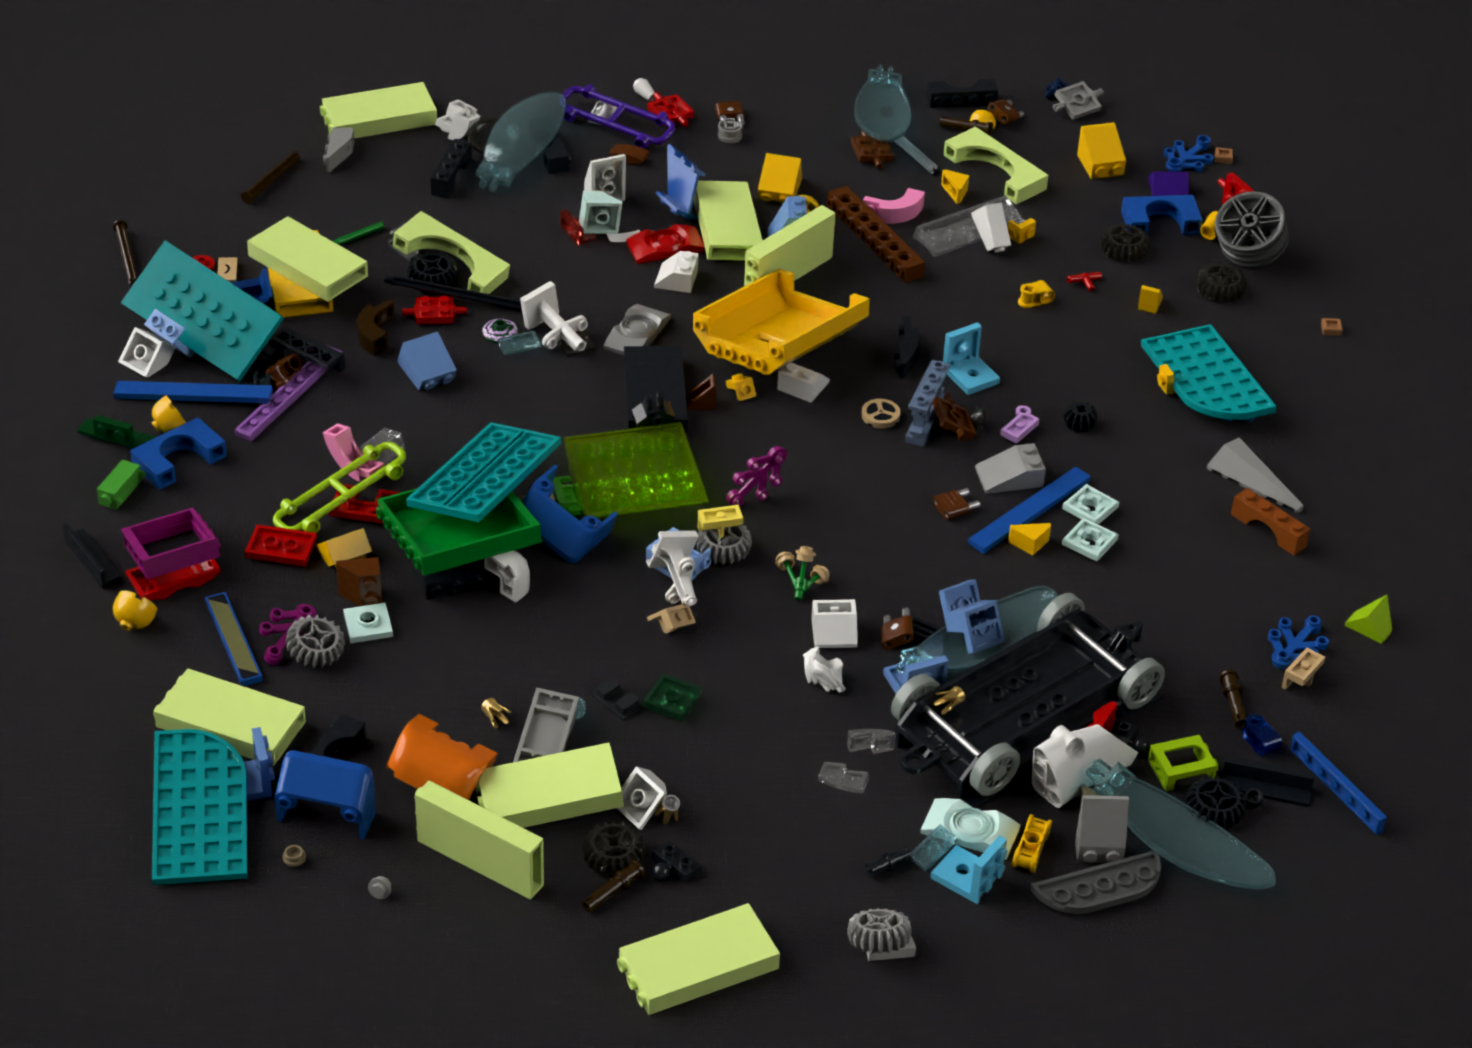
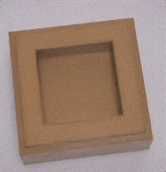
[1215,147,1233,164]
[1321,318,1343,336]

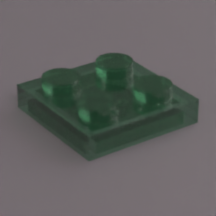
[643,673,702,721]

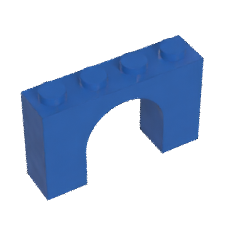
[1121,195,1203,237]
[130,417,227,490]

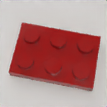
[245,524,317,567]

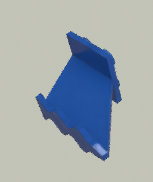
[656,144,706,221]

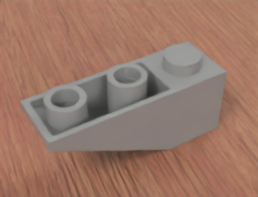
[323,127,354,173]

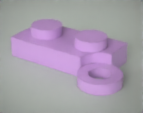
[1000,405,1039,444]

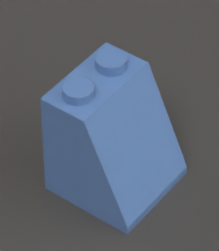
[768,196,807,237]
[397,332,457,391]

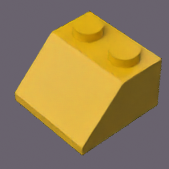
[315,528,372,567]

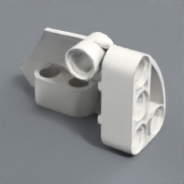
[1032,724,1138,808]

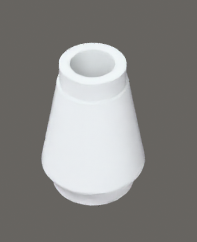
[633,78,655,102]

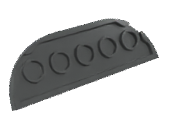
[1031,850,1161,915]

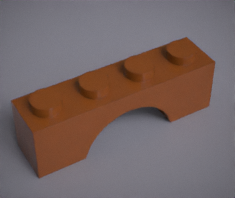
[1231,488,1311,555]

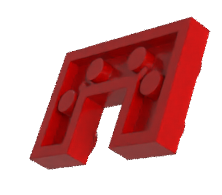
[329,484,399,524]

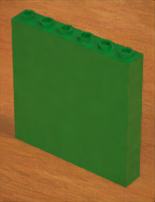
[376,488,542,576]

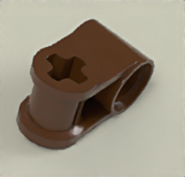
[265,354,303,388]

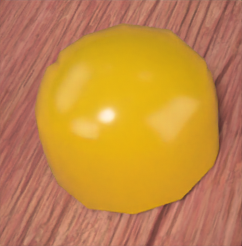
[969,110,996,129]

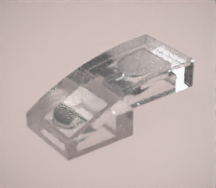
[847,729,896,754]
[818,762,869,794]

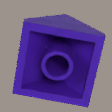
[1148,172,1189,196]

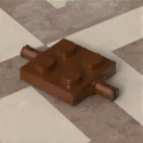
[850,130,894,170]
[933,393,977,442]

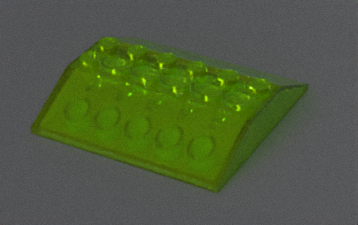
[564,422,708,518]

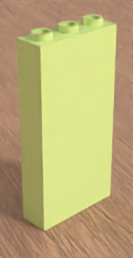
[320,82,437,138]
[694,181,763,260]
[744,205,835,286]
[247,216,368,302]
[153,668,306,766]
[475,742,624,828]
[414,780,544,900]
[617,903,780,1015]

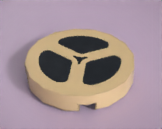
[862,399,900,429]

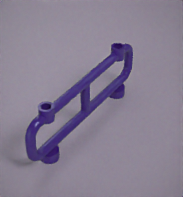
[559,84,675,149]

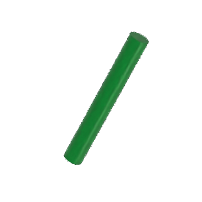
[333,222,384,245]

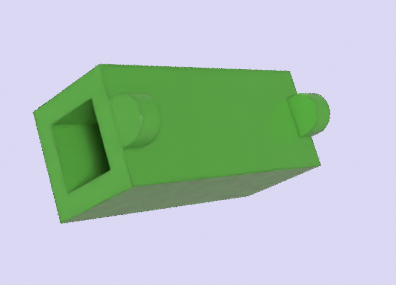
[97,459,147,510]

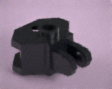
[632,391,675,433]

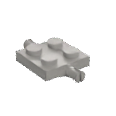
[1053,81,1104,120]

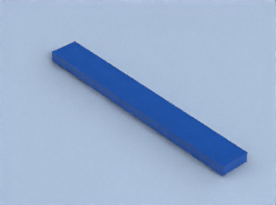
[113,381,273,403]
[968,467,1091,554]

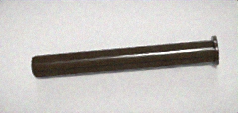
[241,151,301,204]
[113,220,138,285]

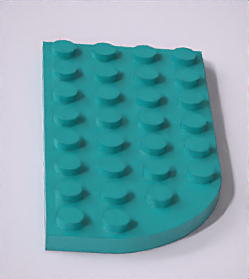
[1141,324,1276,420]
[152,729,248,885]

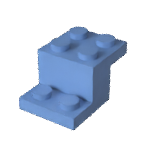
[939,579,1005,653]

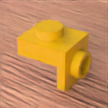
[1007,218,1036,243]
[1157,364,1176,395]
[725,374,756,401]

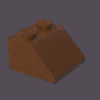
[336,557,382,606]

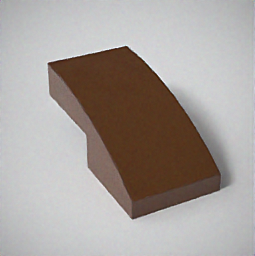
[608,144,650,164]

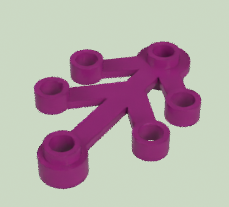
[726,446,788,507]
[259,604,316,665]

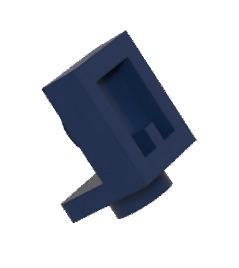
[1044,78,1069,98]

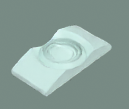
[920,798,1021,860]

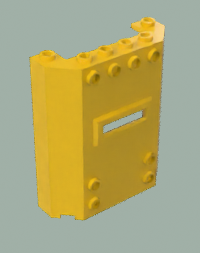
[693,268,870,375]

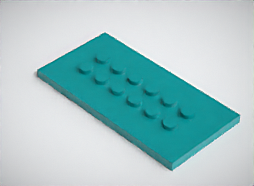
[121,241,284,382]
[406,422,561,522]

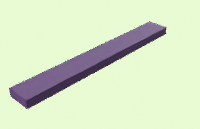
[234,345,342,442]

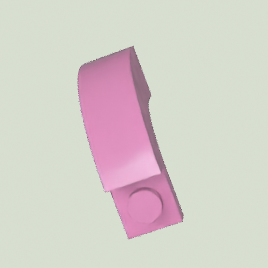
[863,188,925,224]
[323,423,385,482]

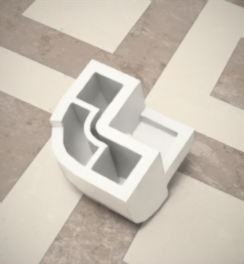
[435,99,480,140]
[484,550,530,603]

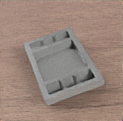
[604,304,671,356]
[513,688,579,762]

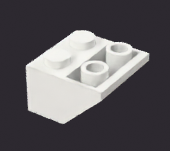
[811,599,857,648]

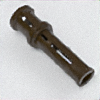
[940,116,993,136]
[1219,669,1249,729]
[581,859,645,913]

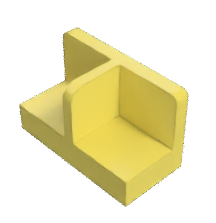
[697,505,743,538]

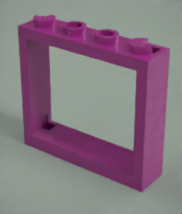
[121,507,221,579]

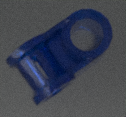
[1242,714,1282,756]

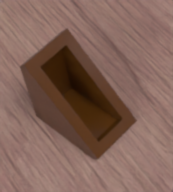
[686,374,716,410]

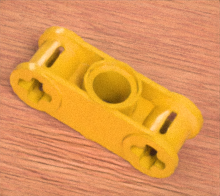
[1012,814,1052,873]

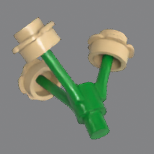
[775,546,829,601]

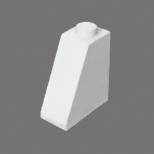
[971,202,1011,253]

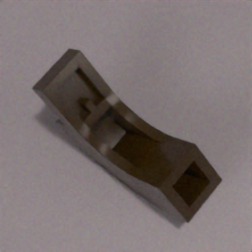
[357,299,395,356]

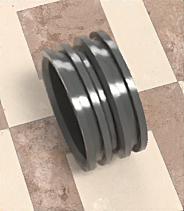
[1215,191,1289,268]

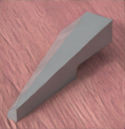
[1207,438,1303,514]

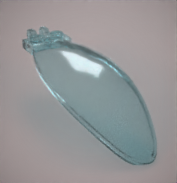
[854,64,911,141]
[476,92,566,192]
[896,586,1057,673]
[1086,758,1276,889]

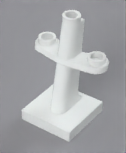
[520,281,588,351]
[646,531,699,606]

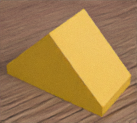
[941,169,969,204]
[1138,285,1163,314]
[1008,523,1051,556]

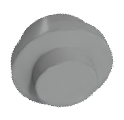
[368,876,391,899]

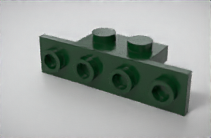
[77,415,156,448]

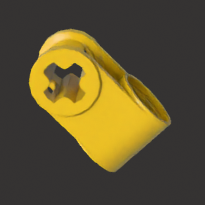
[1018,280,1055,308]

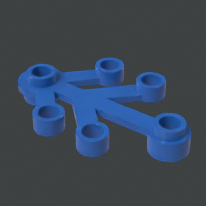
[1164,135,1214,172]
[1268,615,1329,669]

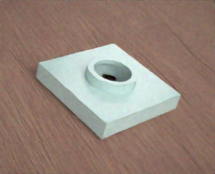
[1062,484,1119,524]
[1062,518,1119,561]
[343,603,393,643]

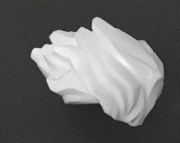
[803,646,846,693]

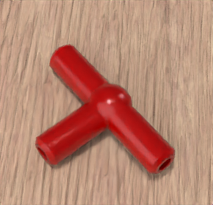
[1067,272,1102,292]

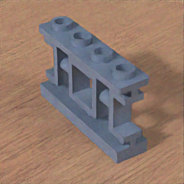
[905,360,950,447]

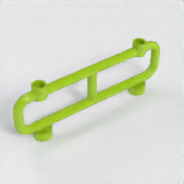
[273,442,406,533]

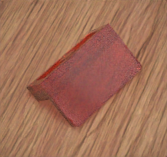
[560,209,596,245]

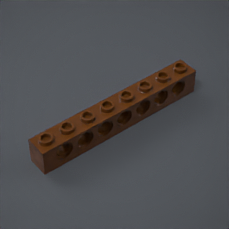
[827,186,925,283]

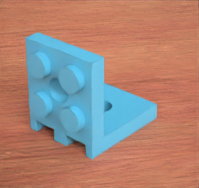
[943,322,1000,395]
[931,835,1008,904]

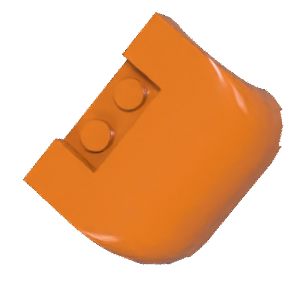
[386,714,498,800]

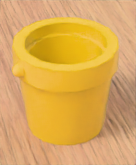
[1200,211,1218,240]

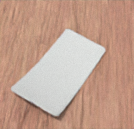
[606,230,640,242]

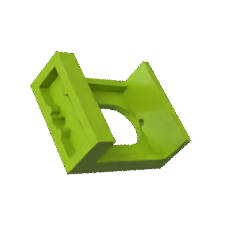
[1148,735,1218,792]

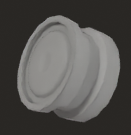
[718,118,743,143]

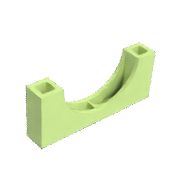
[944,127,1049,204]
[392,211,510,294]

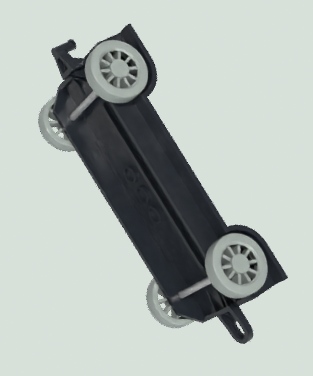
[885,593,1165,808]

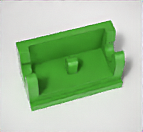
[552,476,581,516]

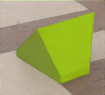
[1344,594,1392,644]

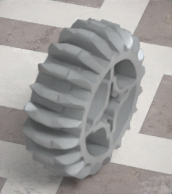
[696,525,752,565]
[286,614,345,669]
[847,908,912,954]

